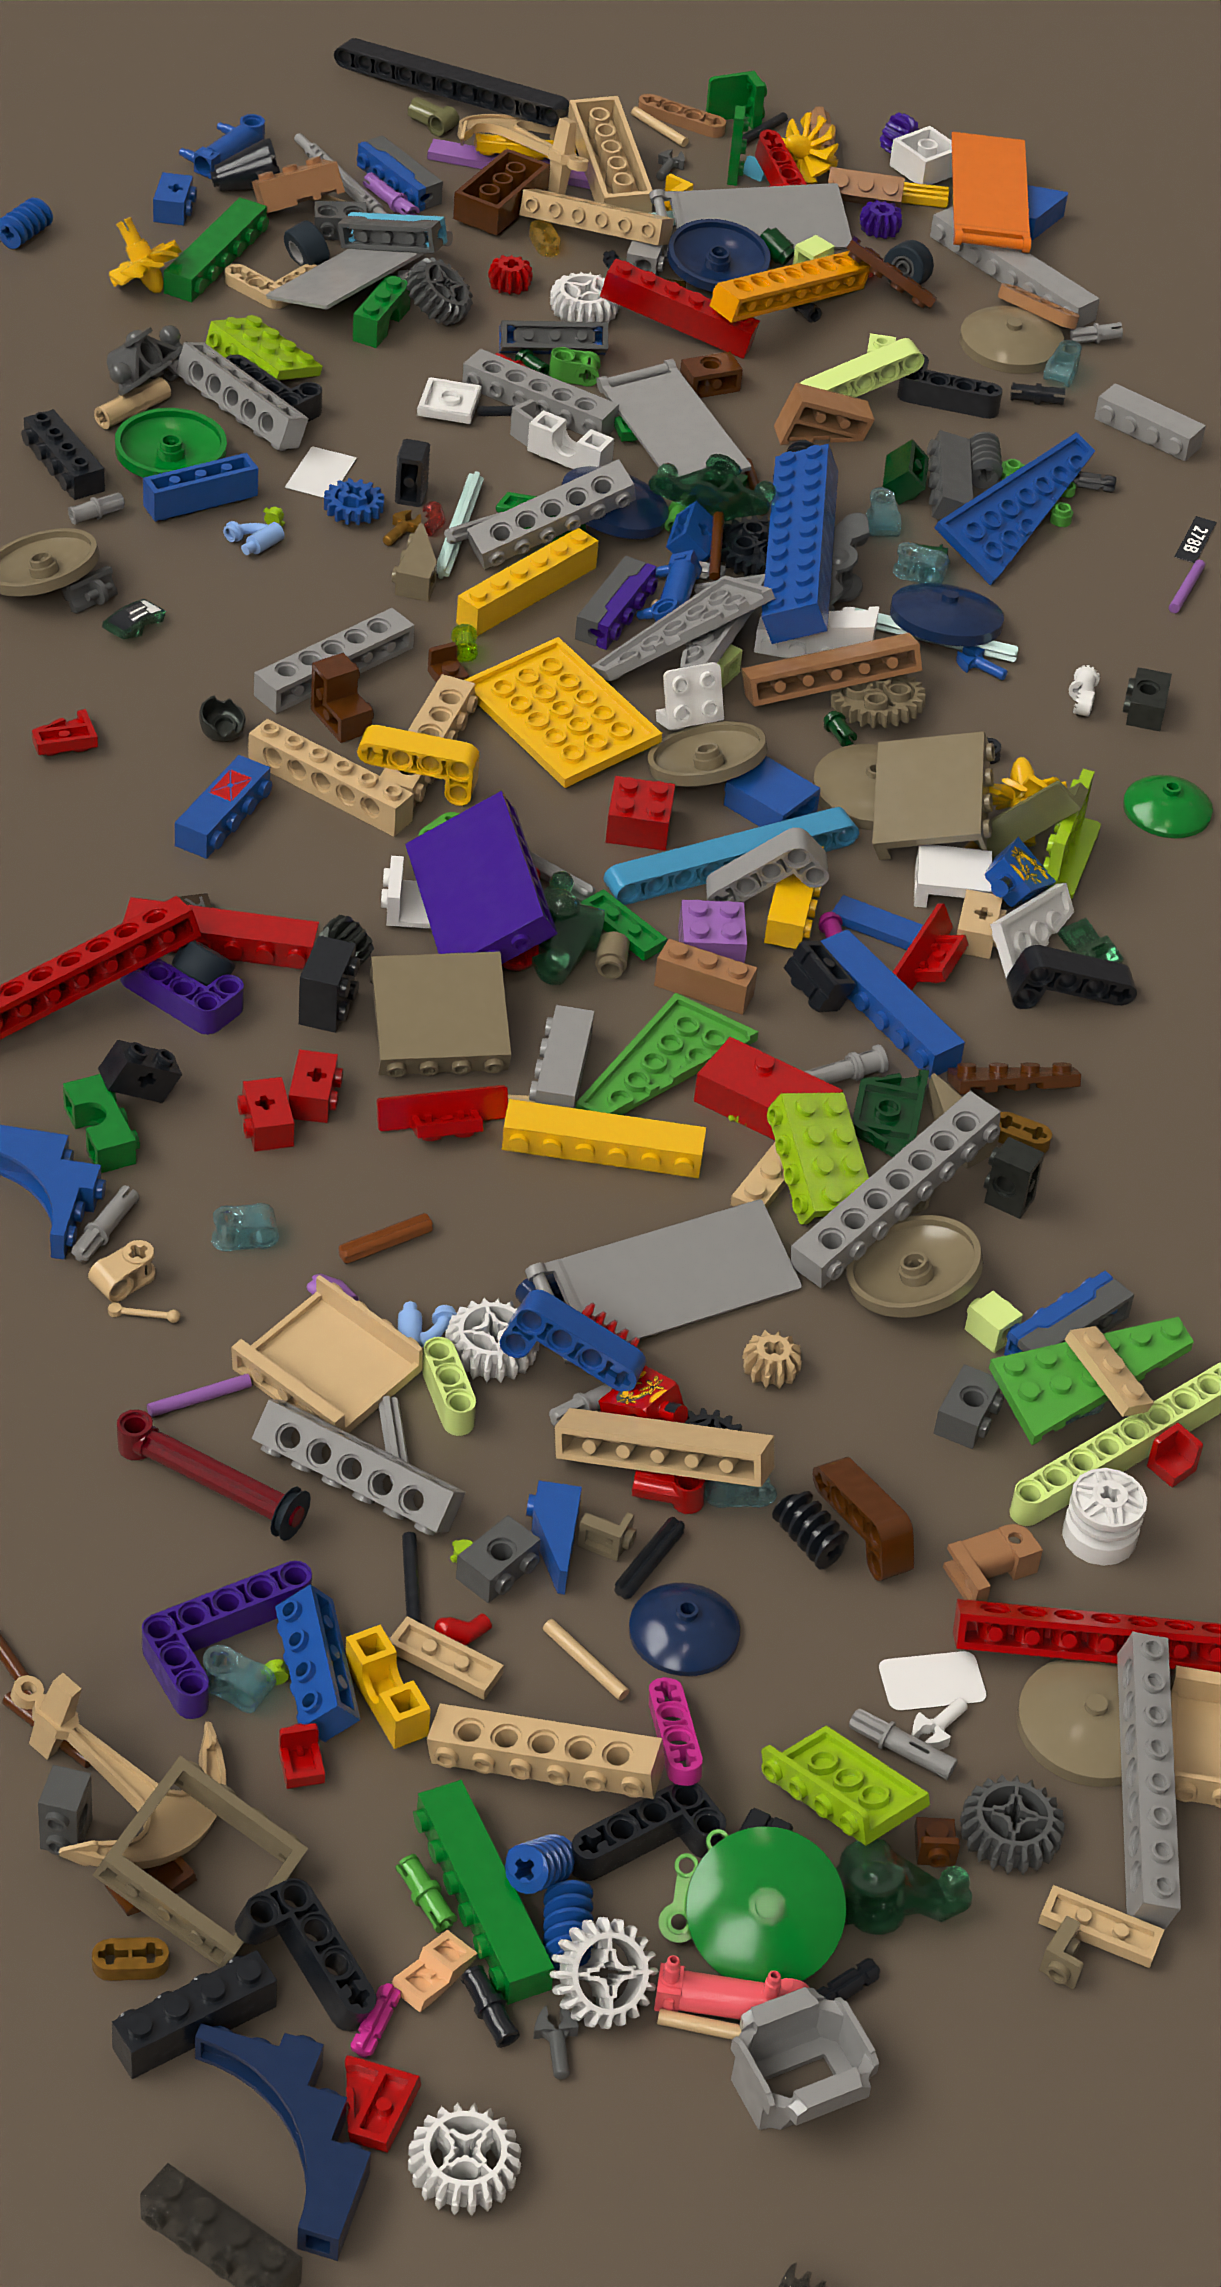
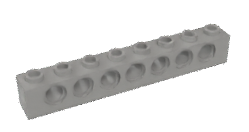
[791,1091,1001,1288]
[1117,1632,1181,1929]

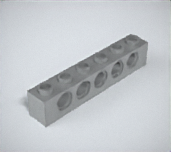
[175,342,309,451]
[462,349,619,436]
[467,459,636,570]
[254,608,414,714]
[252,1399,466,1536]

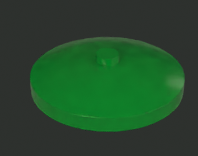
[115,408,227,478]
[686,1826,846,1982]

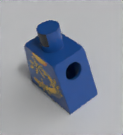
[984,837,1056,908]

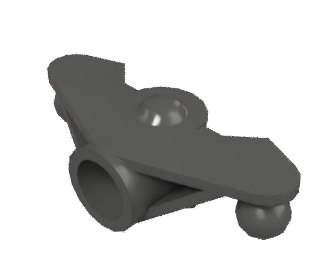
[107,325,187,396]
[829,513,870,611]

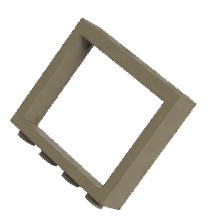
[93,1755,308,1968]

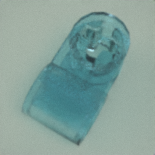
[1043,340,1082,387]
[866,487,901,537]
[893,542,950,584]
[211,1203,280,1251]
[704,1472,777,1508]
[203,1645,276,1713]

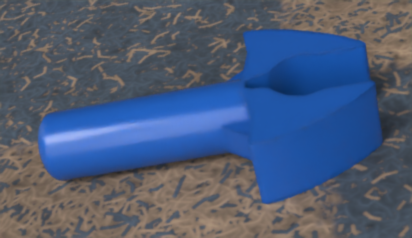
[956,646,1008,680]

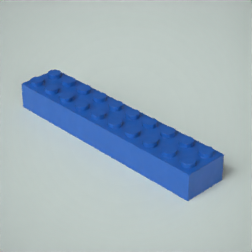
[761,443,838,644]

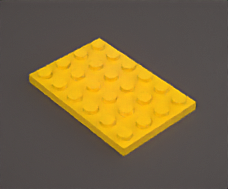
[465,637,662,788]

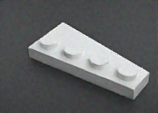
[990,883,1074,977]

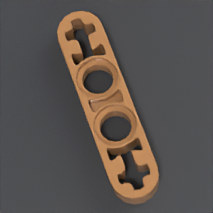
[638,94,726,138]
[998,283,1080,329]

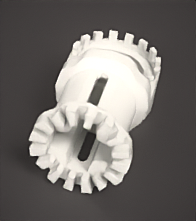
[1069,665,1100,717]

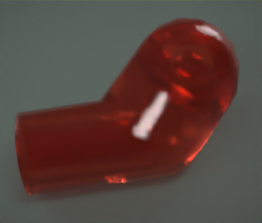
[423,501,446,536]

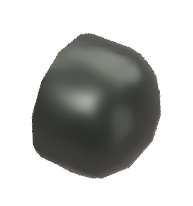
[199,696,246,742]

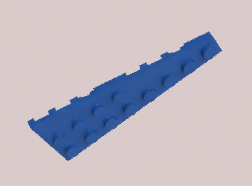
[935,432,1095,586]

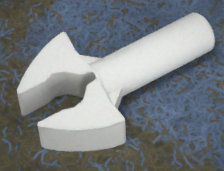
[911,1698,968,1750]

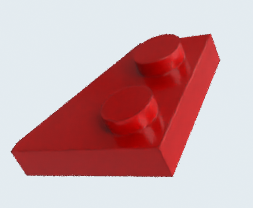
[32,709,98,756]
[345,2055,421,2153]

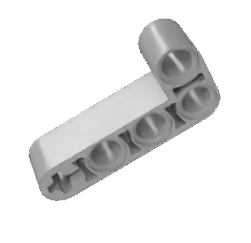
[706,828,829,902]

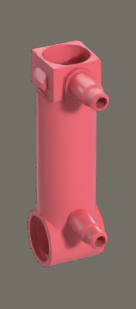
[654,1955,810,2020]

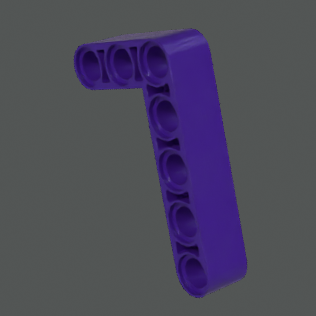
[142,1561,312,1719]

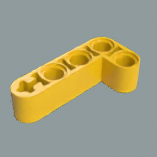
[357,725,480,806]

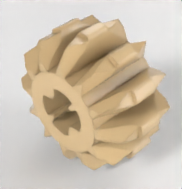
[743,1330,802,1389]

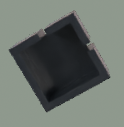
[298,935,360,1033]

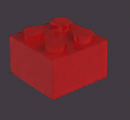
[605,776,675,851]

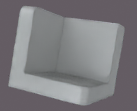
[510,399,536,447]

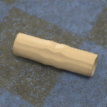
[94,377,171,429]

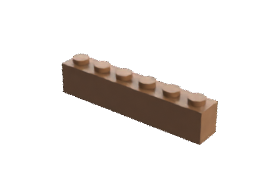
[742,633,922,707]

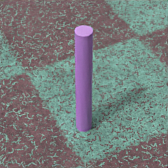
[1169,559,1205,613]
[147,1374,252,1417]

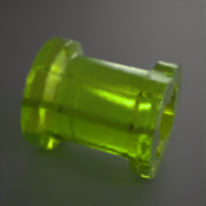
[451,624,478,662]

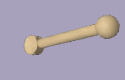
[108,1303,180,1323]

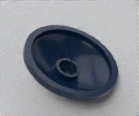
[629,1582,740,1676]

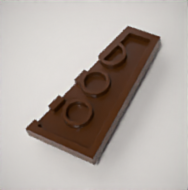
[846,236,937,309]
[947,1062,1081,1095]

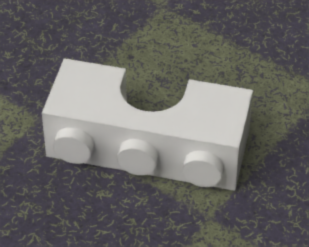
[527,410,614,469]

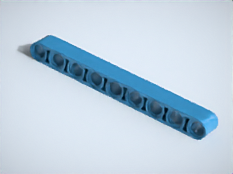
[603,807,859,905]

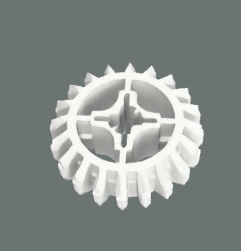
[550,272,620,323]
[445,1298,540,1383]
[549,1917,659,2029]
[408,2102,521,2216]

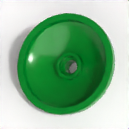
[1123,775,1213,838]

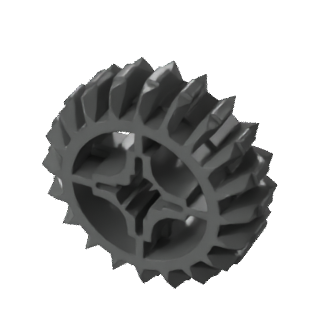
[406,257,473,326]
[960,1775,1065,1875]

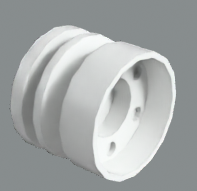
[1062,1468,1147,1566]

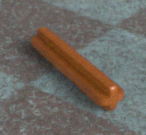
[339,1213,433,1264]

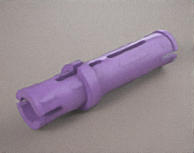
[363,172,420,215]

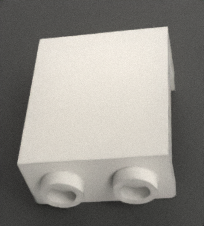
[914,845,993,908]

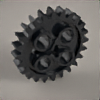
[721,515,770,577]

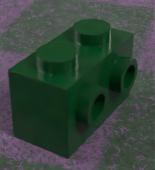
[882,439,929,505]

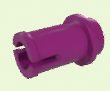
[818,912,843,938]

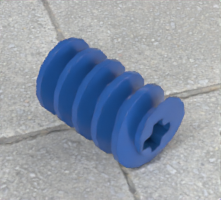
[0,197,53,249]
[505,1834,574,1894]
[543,1880,593,1971]

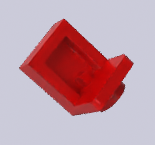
[278,1723,325,1789]

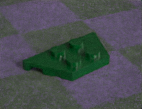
[852,1070,929,1157]

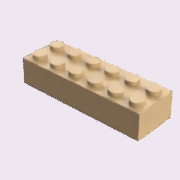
[568,96,653,213]

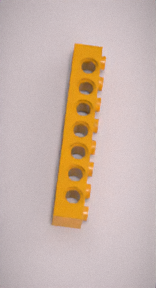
[709,251,871,323]

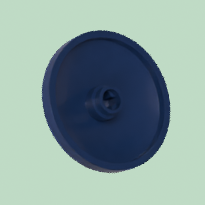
[667,219,771,292]
[561,466,669,539]
[890,583,1004,646]

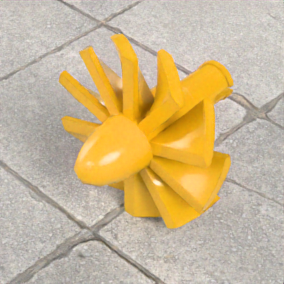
[782,112,839,185]
[109,217,182,293]
[989,757,1067,847]

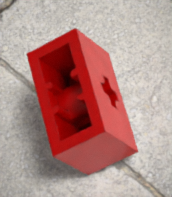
[288,1049,343,1123]
[237,1077,294,1152]

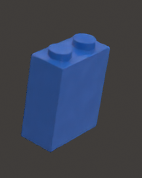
[724,756,821,827]

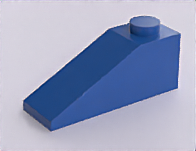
[526,1480,582,1595]

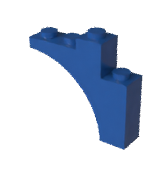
[0,1125,106,1260]

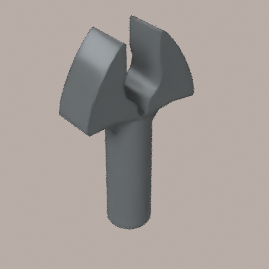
[656,149,685,181]
[533,2006,579,2080]

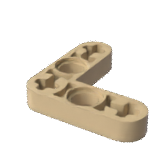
[225,264,318,309]

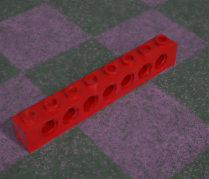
[0,896,202,1040]
[953,1599,1221,1673]

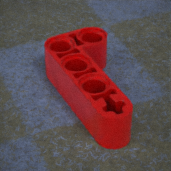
[755,129,807,187]

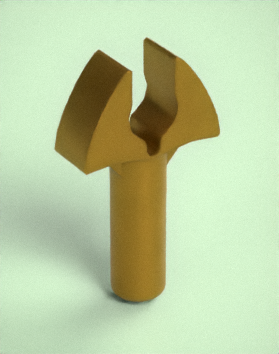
[383,510,421,546]

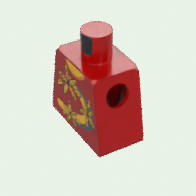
[598,1366,688,1423]

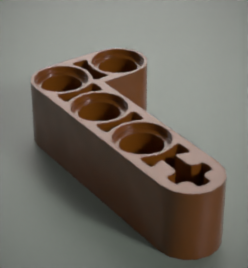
[812,1457,914,1581]

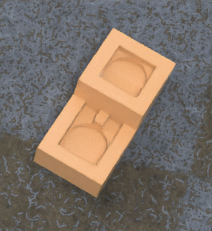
[392,1930,477,2012]

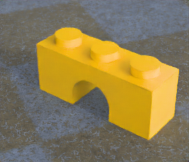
[345,1624,431,1749]

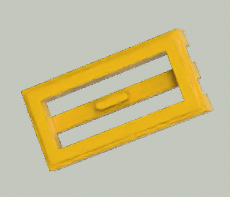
[901,182,949,208]

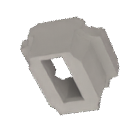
[730,1987,879,2130]

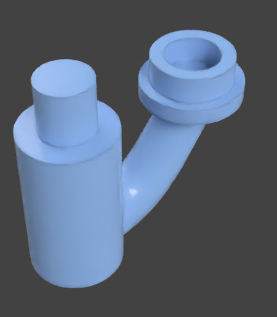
[223,521,285,555]
[398,1301,457,1348]

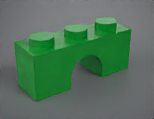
[353,275,411,348]
[63,1074,140,1173]

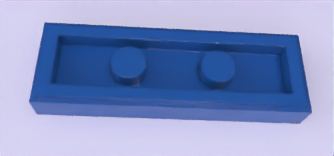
[832,895,923,950]

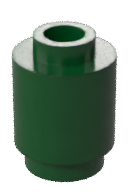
[760,227,795,266]

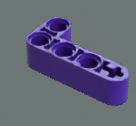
[120,958,244,1035]

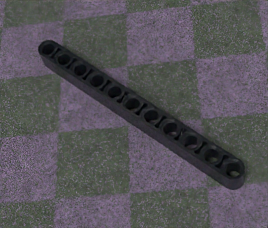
[334,38,569,127]

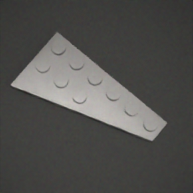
[591,575,776,681]

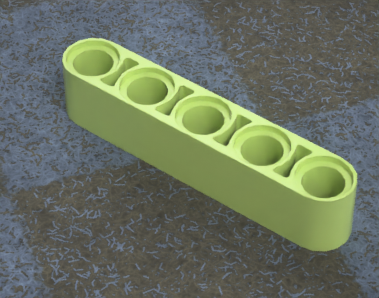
[800,338,924,398]

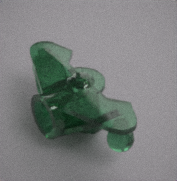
[648,454,776,522]
[531,871,605,985]
[836,1838,972,1935]

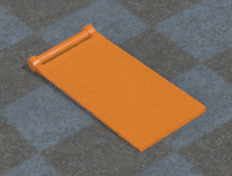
[951,132,1031,253]

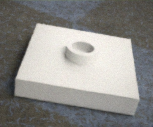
[417,377,482,424]

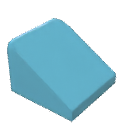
[743,155,766,182]

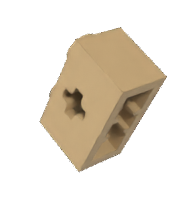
[957,889,1007,959]

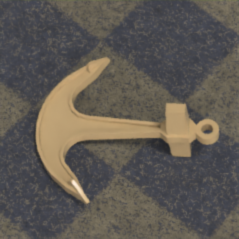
[458,114,589,194]
[10,1673,226,1869]

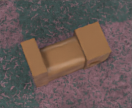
[943,1524,1043,1602]

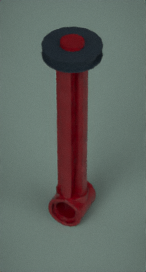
[117,1410,311,1541]

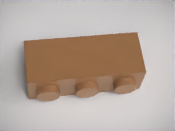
[828,167,905,208]
[654,939,758,1015]

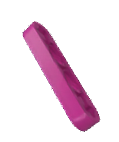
[649,1677,703,1786]

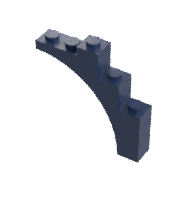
[195,2023,371,2261]

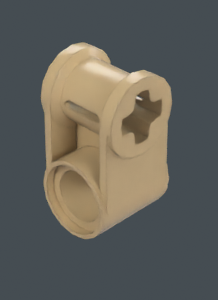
[88,1240,156,1303]

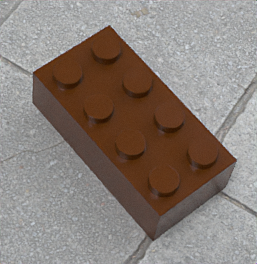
[453,148,550,235]

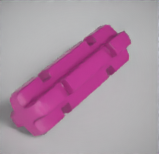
[351,1983,401,2058]

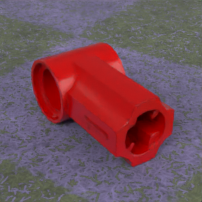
[632,1470,705,1514]

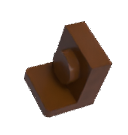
[428,642,470,683]
[914,1817,960,1868]

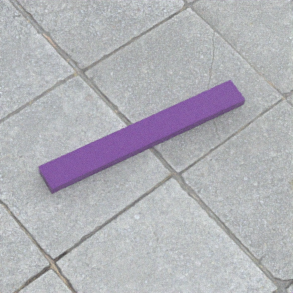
[427,139,590,189]

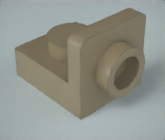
[577,1512,637,1561]
[1039,1916,1084,1989]

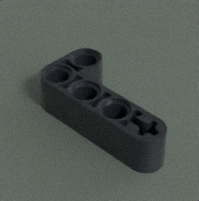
[897,354,1003,419]
[226,355,322,422]
[1006,945,1137,1009]
[572,1783,726,1881]
[235,1878,376,2031]

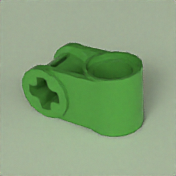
[548,347,601,387]

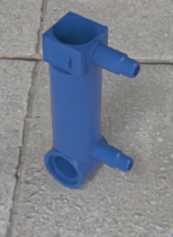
[179,114,265,179]
[636,550,702,622]

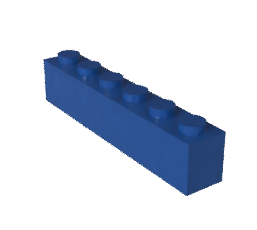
[821,929,965,1078]

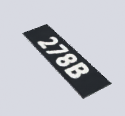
[1174,516,1217,563]

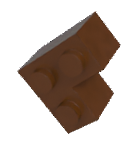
[311,653,374,743]

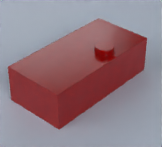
[694,1037,843,1140]

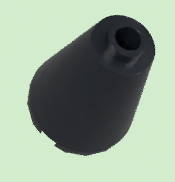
[210,138,280,191]

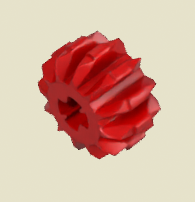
[488,255,533,295]

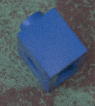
[153,172,197,226]
[666,501,713,562]

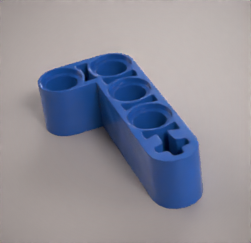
[499,1289,646,1392]

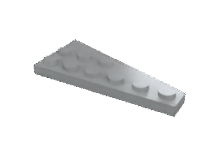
[680,574,765,668]

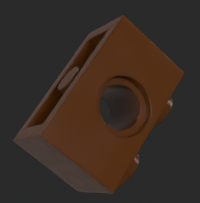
[680,351,743,398]

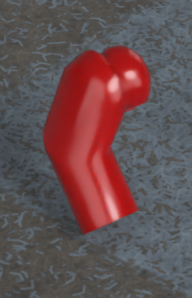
[434,1613,492,1646]

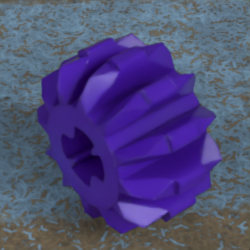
[880,112,919,154]
[860,200,903,239]

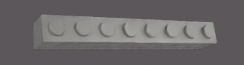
[930,206,1100,328]

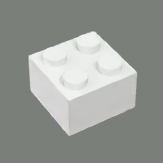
[890,126,952,185]

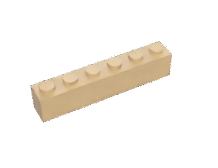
[555,1408,775,1487]

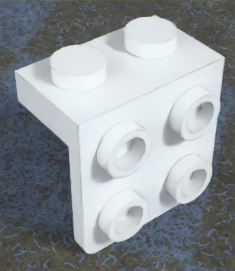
[656,662,724,731]
[381,856,431,928]

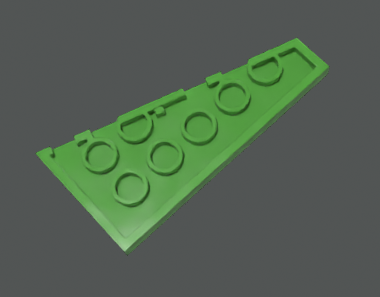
[575,993,759,1115]
[989,1316,1194,1446]

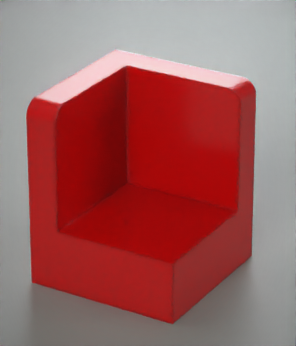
[1147,1423,1203,1488]

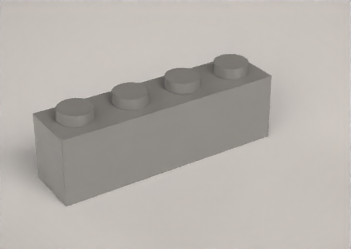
[1094,383,1206,461]
[529,1005,594,1108]

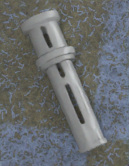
[804,1044,889,1084]

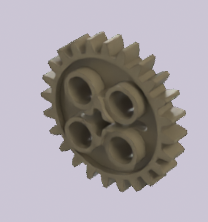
[831,674,926,728]

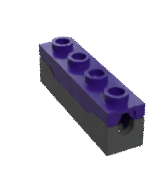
[575,555,658,650]

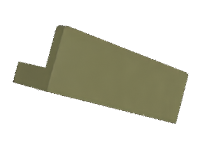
[974,781,1089,860]

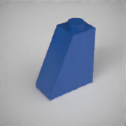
[1027,185,1068,241]

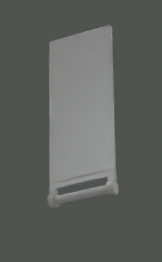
[649,183,852,262]
[266,230,453,309]
[596,358,751,490]
[525,1199,802,1364]

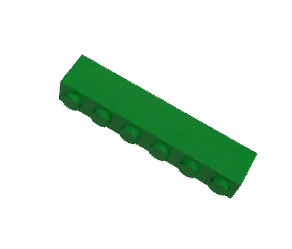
[164,197,269,303]
[413,1779,554,2005]

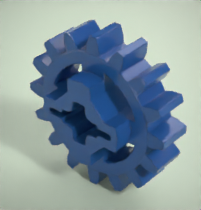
[324,478,385,526]

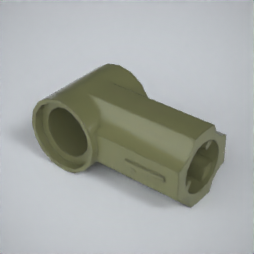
[408,97,460,136]

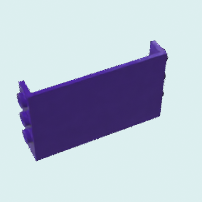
[405,791,558,964]

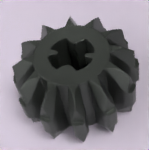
[319,914,374,966]

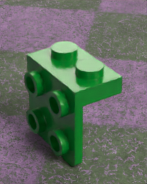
[706,71,767,129]

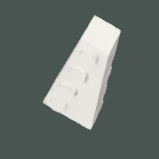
[754,606,880,658]

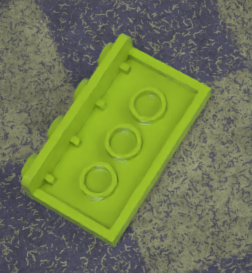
[206,315,323,381]
[1043,768,1101,899]
[767,1093,869,1225]
[761,1725,930,1846]

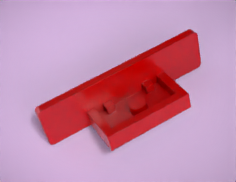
[893,903,969,991]
[376,1085,508,1141]

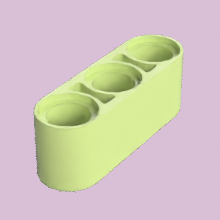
[422,1337,476,1436]

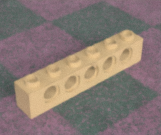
[519,188,674,246]
[380,674,478,808]
[248,719,414,837]
[427,1703,665,1799]

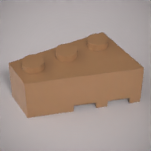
[251,156,345,213]
[774,382,875,445]

